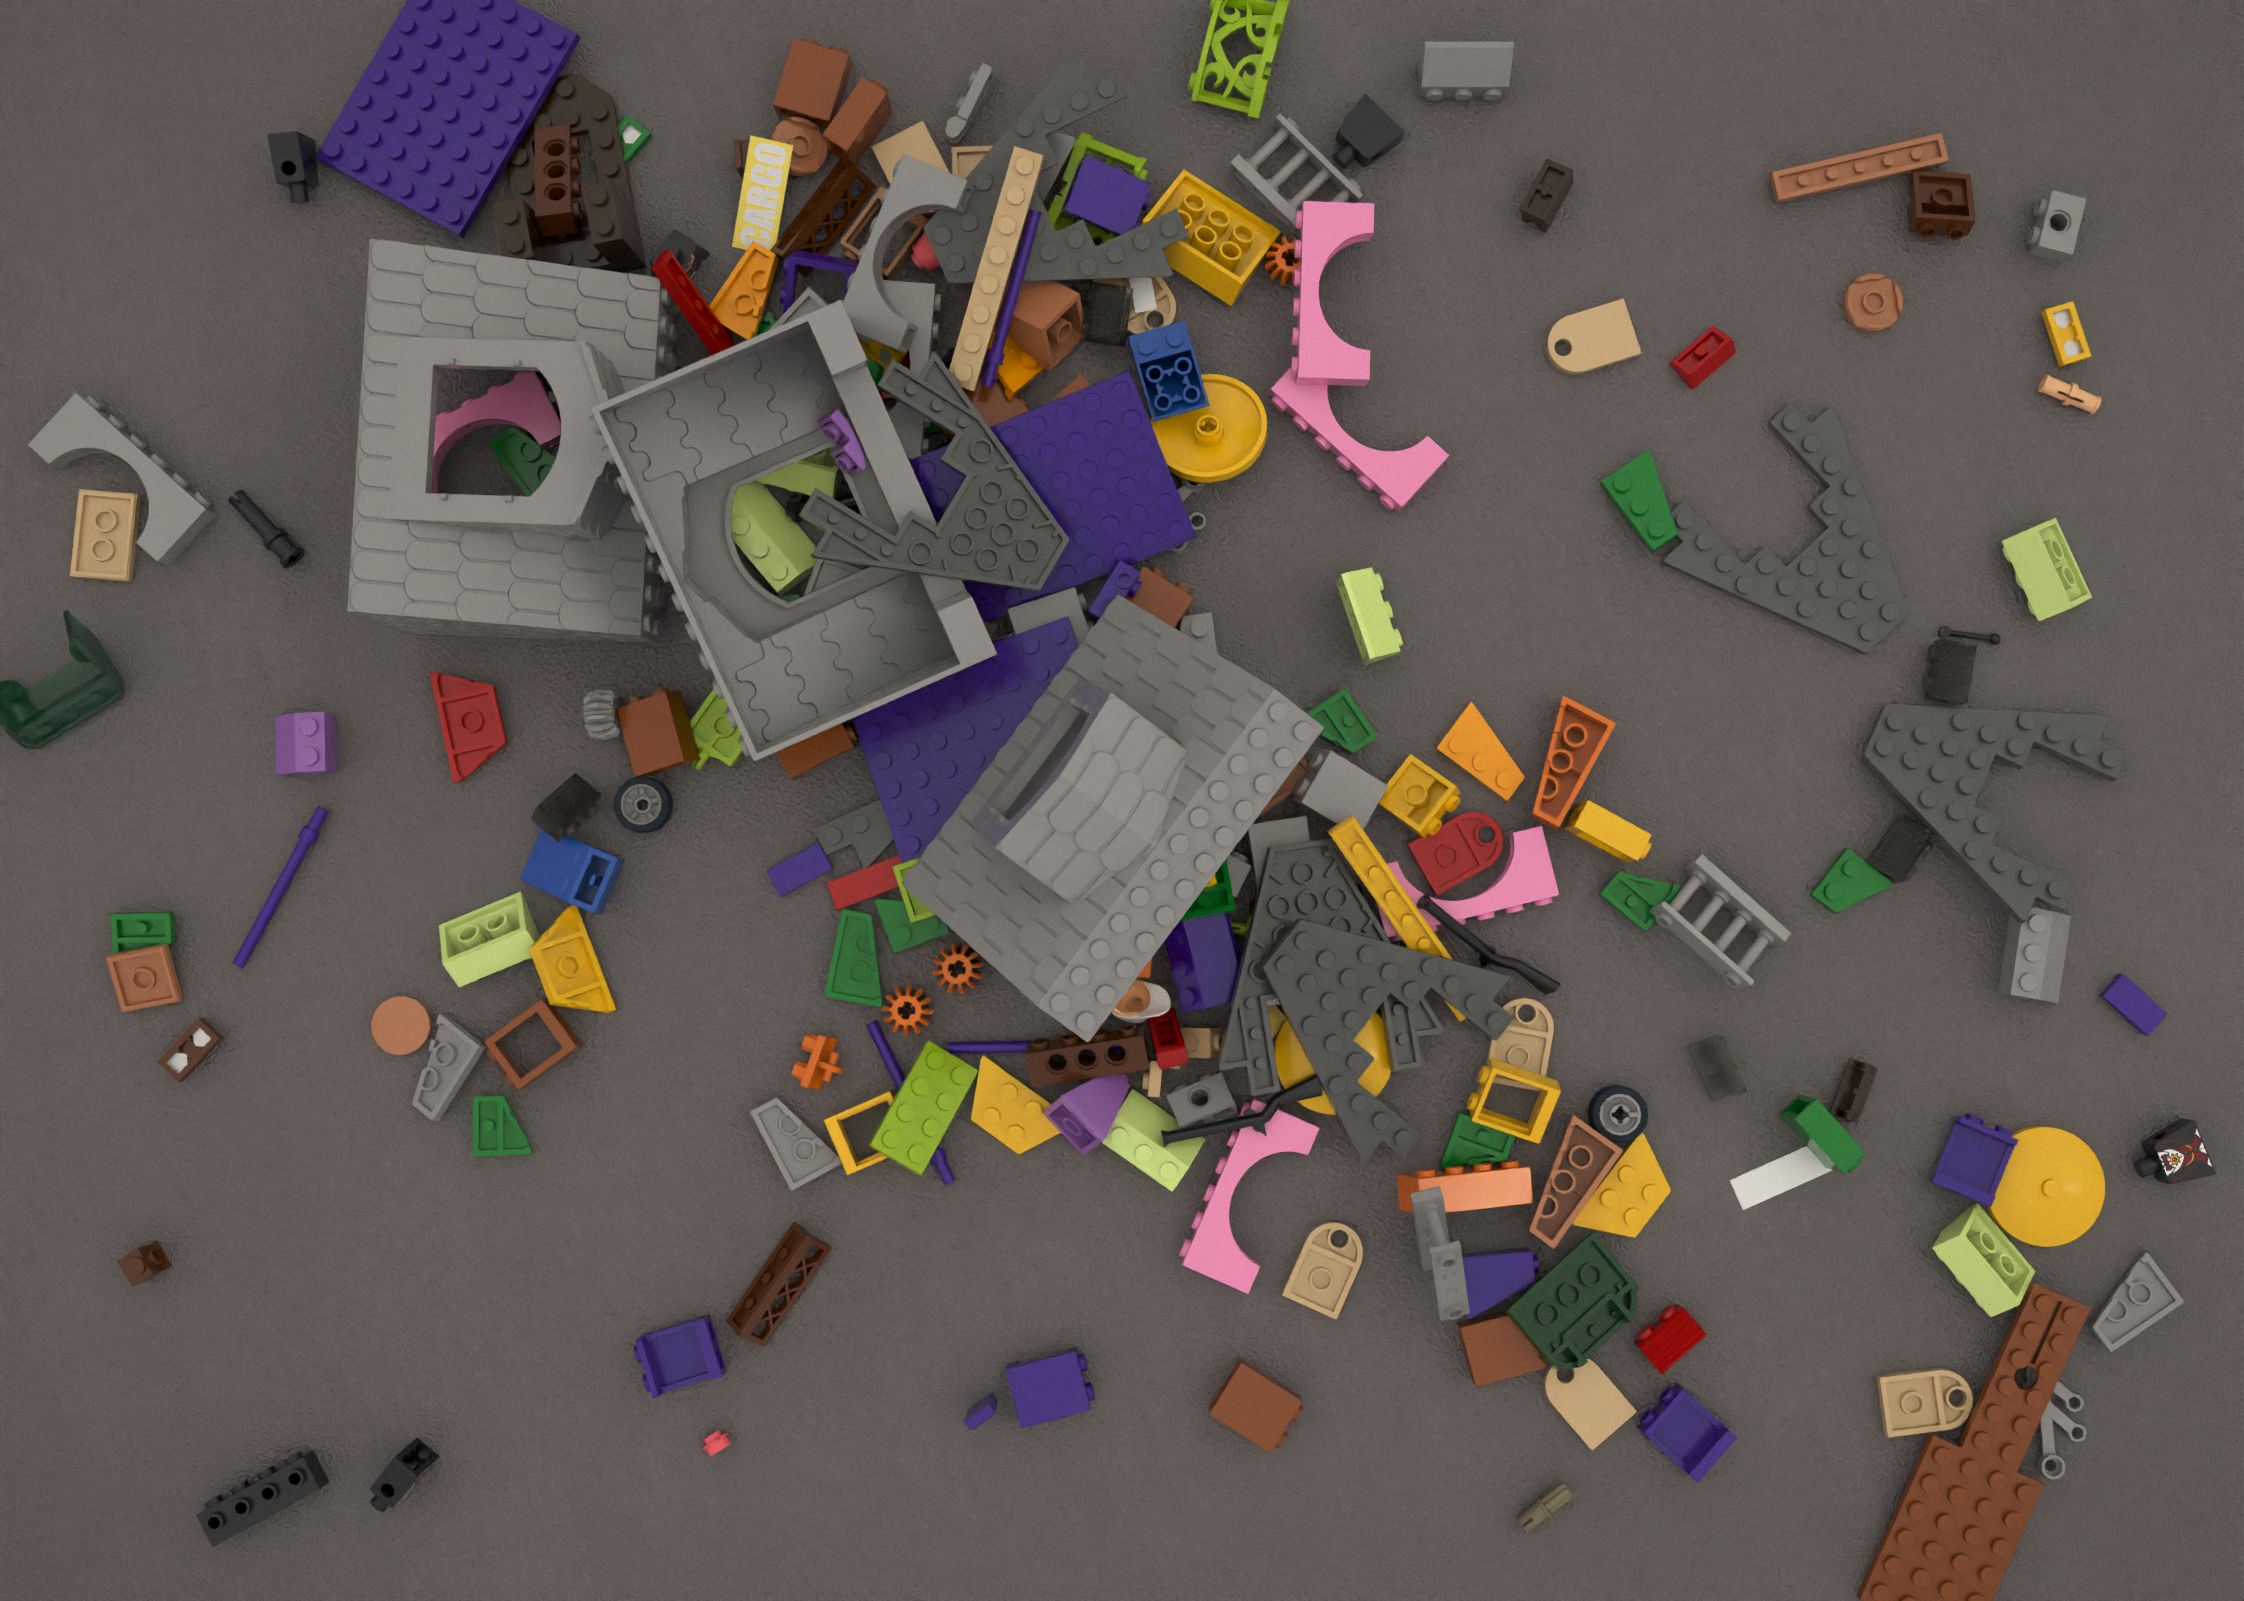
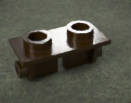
[1829,1058,1878,1124]

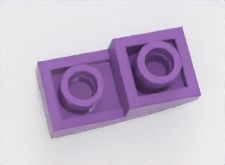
[817,409,866,476]

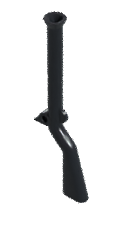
[1416,893,1560,995]
[1161,1074,1322,1147]

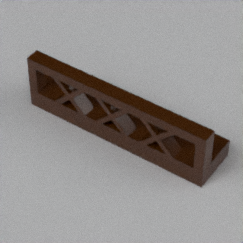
[770,159,876,278]
[726,1222,832,1347]

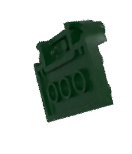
[1504,1232,1638,1369]

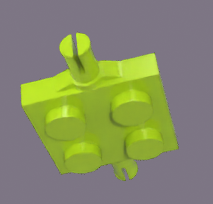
[690,689,743,770]

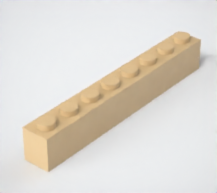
[949,146,1045,391]

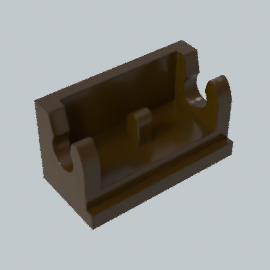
[1519,159,1573,233]

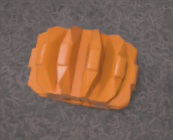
[1265,236,1299,287]
[933,944,983,994]
[882,985,933,1036]

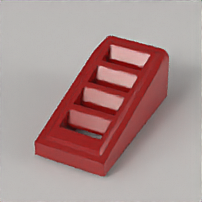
[1146,1008,1188,1070]

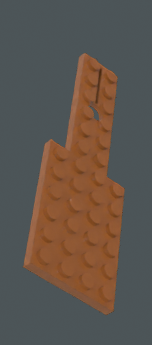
[1857,1281,2091,1601]

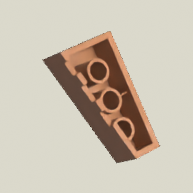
[1527,1115,1624,1249]

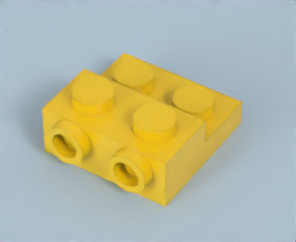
[1378,754,1460,839]

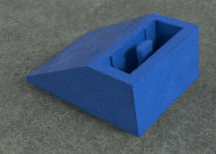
[1128,321,1209,422]
[520,825,625,914]

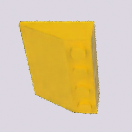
[1141,169,1281,306]

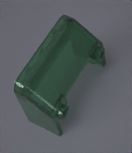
[0,610,125,750]

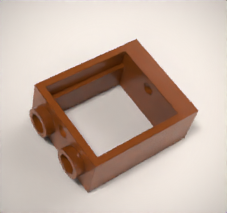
[484,998,583,1090]

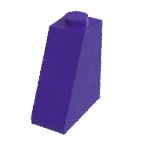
[1462,1248,1539,1318]

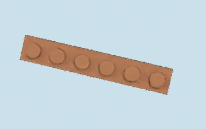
[1769,133,1949,203]

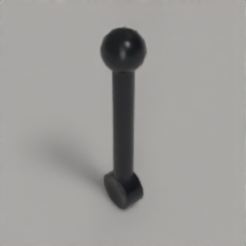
[1938,626,2001,645]

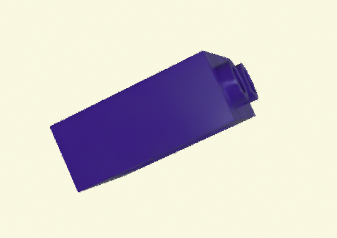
[780,250,860,314]

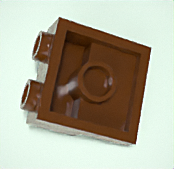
[1907,170,1976,240]

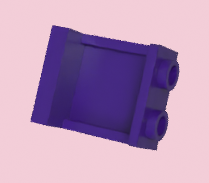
[1059,155,1151,236]
[1930,1113,2018,1207]
[634,1314,727,1398]
[1006,1347,1095,1428]
[1637,1383,1737,1483]

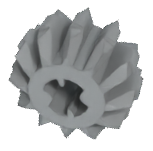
[582,689,622,740]

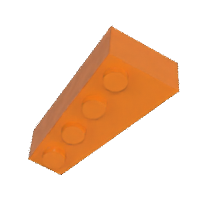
[1531,695,1616,831]
[1397,1160,1533,1213]

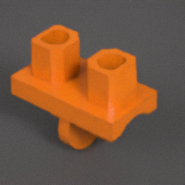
[791,1034,844,1090]

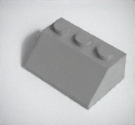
[1418,42,1514,101]
[1998,908,2071,1004]

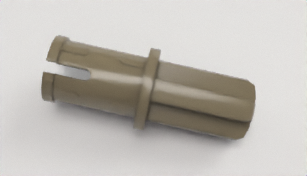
[1517,1483,1574,1533]

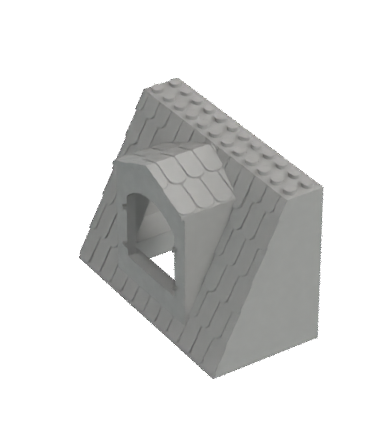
[347,238,679,643]
[589,300,997,761]
[901,595,1324,1042]

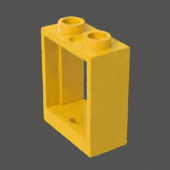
[1563,800,1652,863]
[1467,1058,1561,1144]
[824,1089,896,1175]

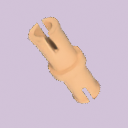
[2038,374,2102,415]

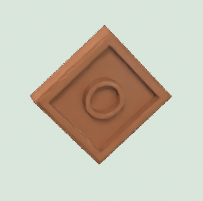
[106,943,183,1013]

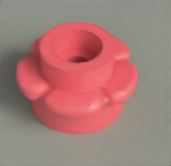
[702,1430,731,1457]

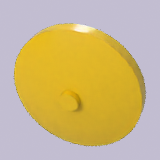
[1150,374,1268,483]
[1274,1012,1391,1115]
[1986,1126,2105,1247]

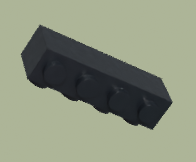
[196,1451,329,1547]

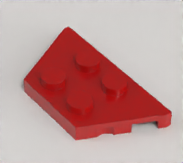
[429,671,508,783]

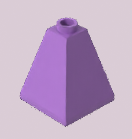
[1042,1073,1130,1156]

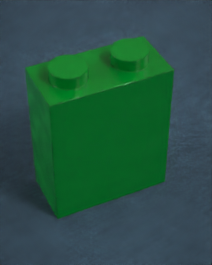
[1778,1095,1866,1174]

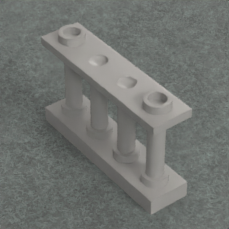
[1229,113,1363,240]
[1650,854,1791,990]
[1410,1186,1470,1321]

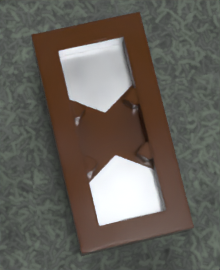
[158,1018,224,1082]

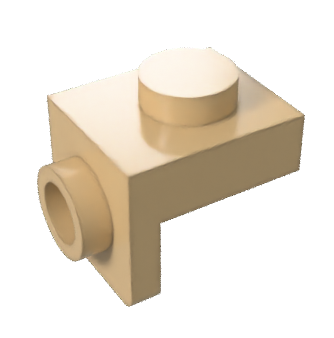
[1180,1027,1224,1058]
[1142,1059,1180,1097]

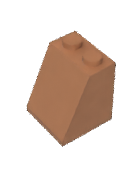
[995,280,1087,371]

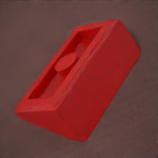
[1670,325,1736,389]

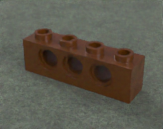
[534,124,583,237]
[1025,1024,1151,1087]

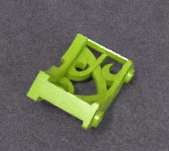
[1188,0,1289,119]
[1047,132,1148,244]

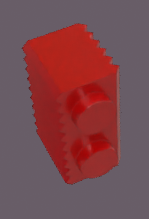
[1633,1304,1707,1374]

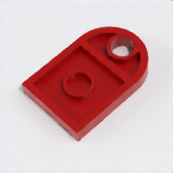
[1406,812,1503,896]

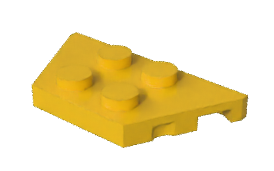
[529,904,616,1013]
[971,1055,1061,1155]
[1572,1133,1671,1238]

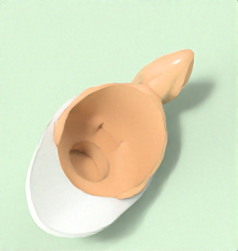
[1111,979,1171,1024]

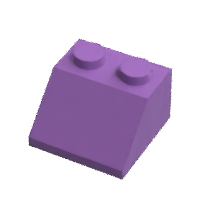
[275,712,337,775]

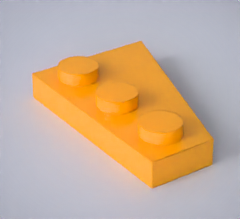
[709,241,779,340]
[960,326,1044,400]
[1435,701,1525,801]

